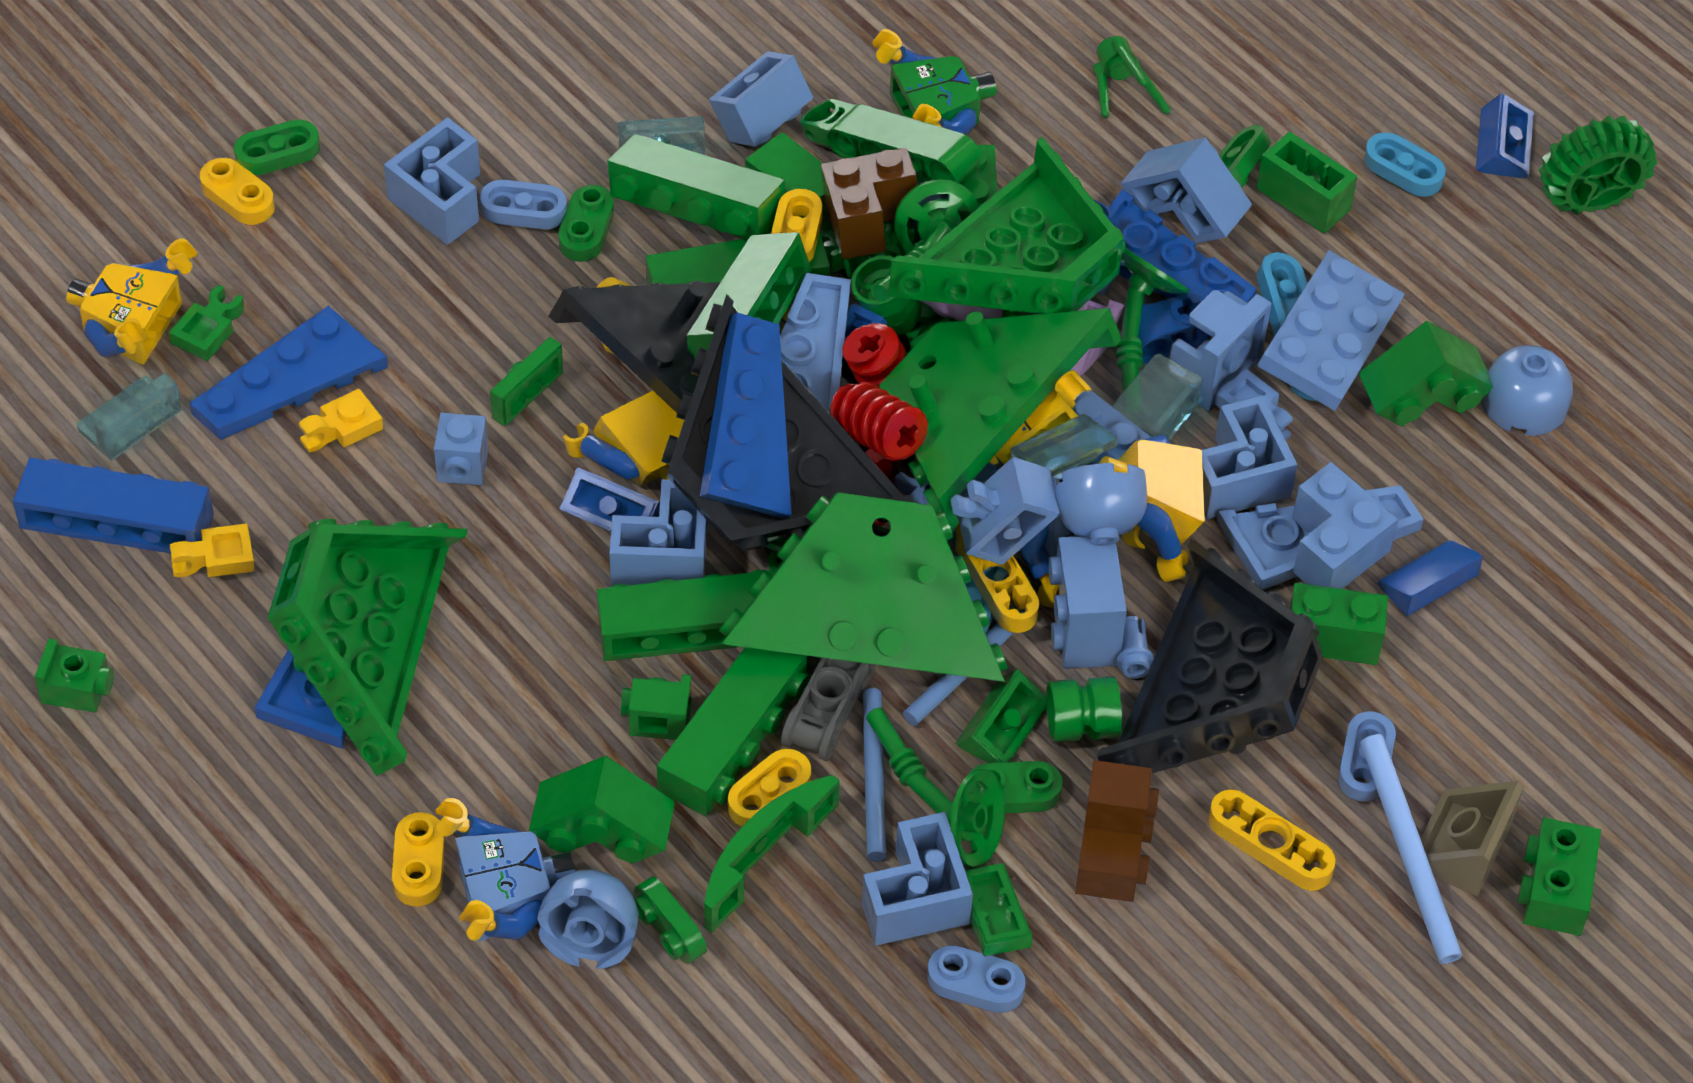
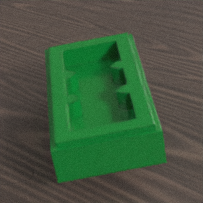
[490,336,563,426]
[965,863,1032,957]

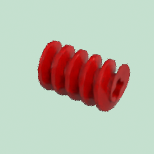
[842,323,907,389]
[830,382,928,461]

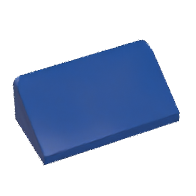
[1476,93,1534,179]
[559,467,660,531]
[1378,540,1483,616]

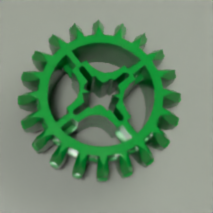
[1539,115,1658,215]

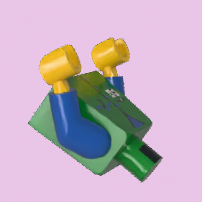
[872,29,997,135]

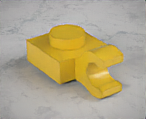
[299,388,383,453]
[170,523,254,577]

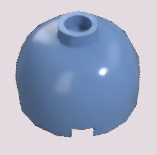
[1482,345,1573,436]
[1052,463,1148,545]
[537,870,639,969]

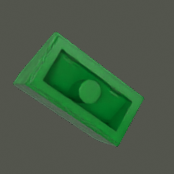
[955,669,1047,763]

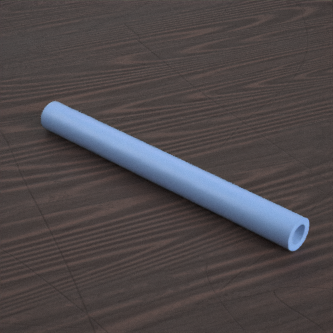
[1360,734,1463,964]

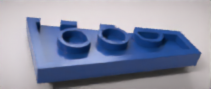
[1108,189,1257,306]
[700,312,792,519]

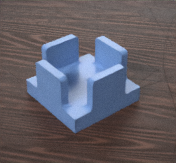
[1169,290,1272,412]

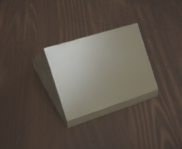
[1421,780,1524,897]

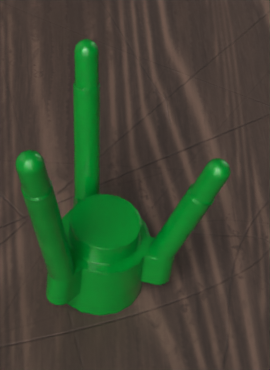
[1093,36,1171,118]

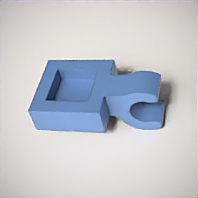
[1214,369,1293,440]

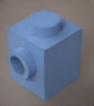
[434,413,489,485]

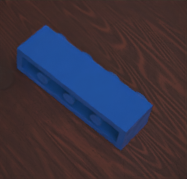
[13,457,214,554]

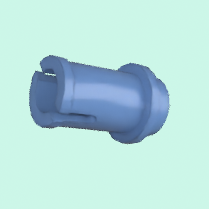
[1116,616,1154,678]

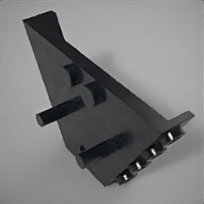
[548,281,720,413]
[661,294,915,551]
[1097,539,1323,774]

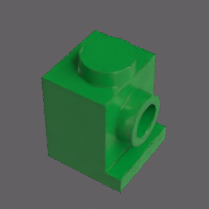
[34,638,114,713]
[621,674,692,740]

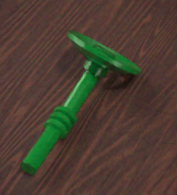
[873,179,980,301]
[1116,248,1190,415]
[866,708,1005,867]

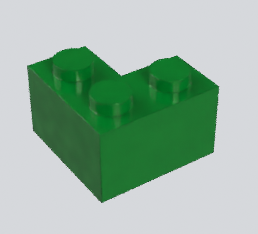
[1358,321,1493,427]
[528,755,675,864]

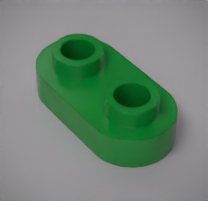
[234,119,320,175]
[1218,124,1271,188]
[559,185,614,262]
[969,761,1063,813]
[634,876,707,964]

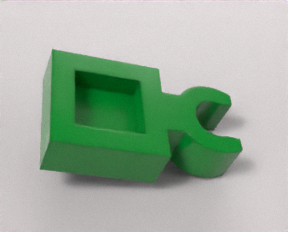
[169,285,245,362]

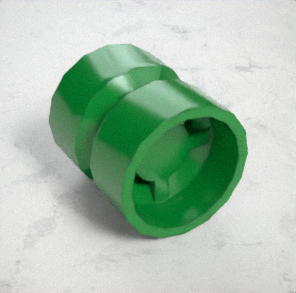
[851,255,922,336]
[1046,676,1122,743]

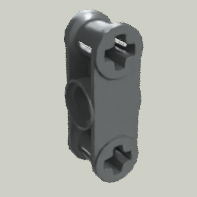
[781,657,876,761]

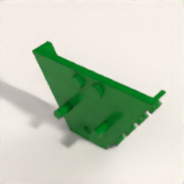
[888,137,1125,317]
[879,308,1122,530]
[719,492,1007,682]
[267,519,468,776]

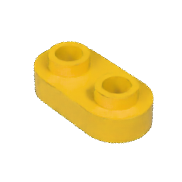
[200,158,275,225]
[771,189,822,262]
[728,749,811,827]
[392,812,445,907]

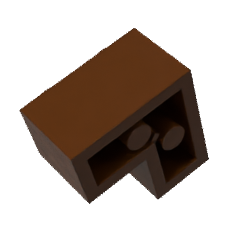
[820,147,917,260]
[1075,760,1159,902]

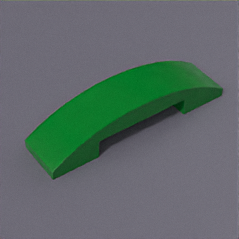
[704,775,840,933]

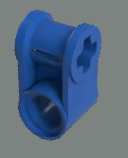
[1121,293,1208,364]

